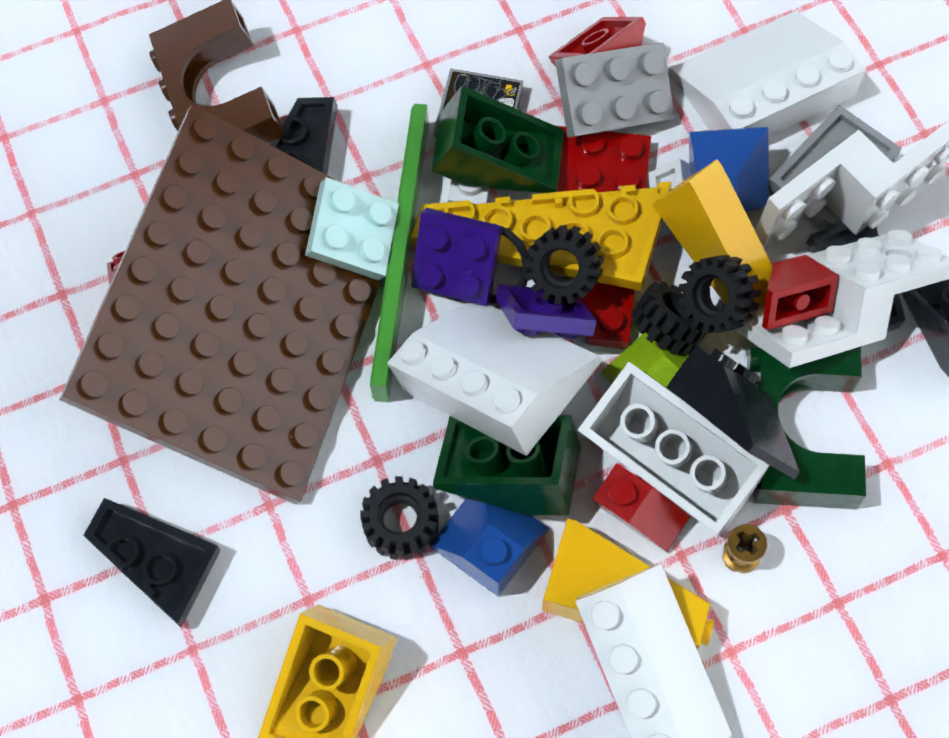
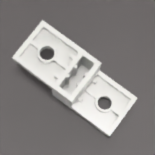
[755,121,949,246]
[735,230,949,368]

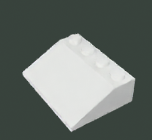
[669,11,866,137]
[387,302,602,456]

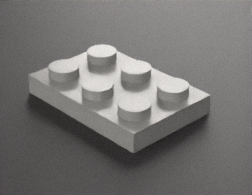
[555,42,675,138]
[769,105,902,229]

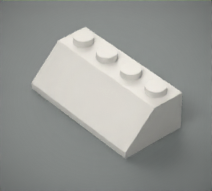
[578,362,770,536]
[575,563,732,738]

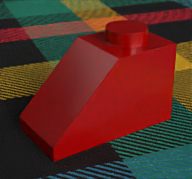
[762,255,839,330]
[592,463,691,552]

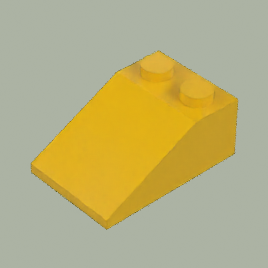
[258,604,398,738]

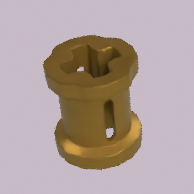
[722,524,767,574]

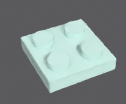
[305,177,399,280]

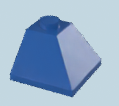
[689,126,769,212]
[429,498,549,597]

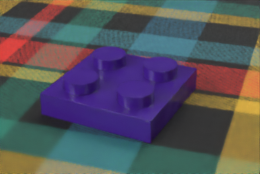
[411,208,503,306]
[496,284,597,339]

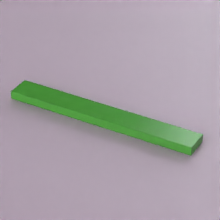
[370,104,429,403]

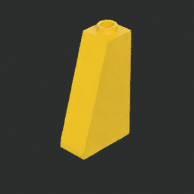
[652,159,772,308]
[542,518,714,650]

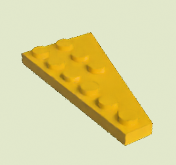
[410,181,672,291]

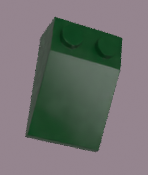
[432,85,564,193]
[433,415,581,515]

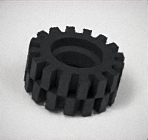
[524,225,604,305]
[678,255,761,334]
[631,282,707,356]
[360,476,439,560]

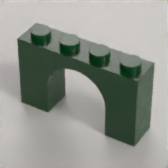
[747,345,866,510]

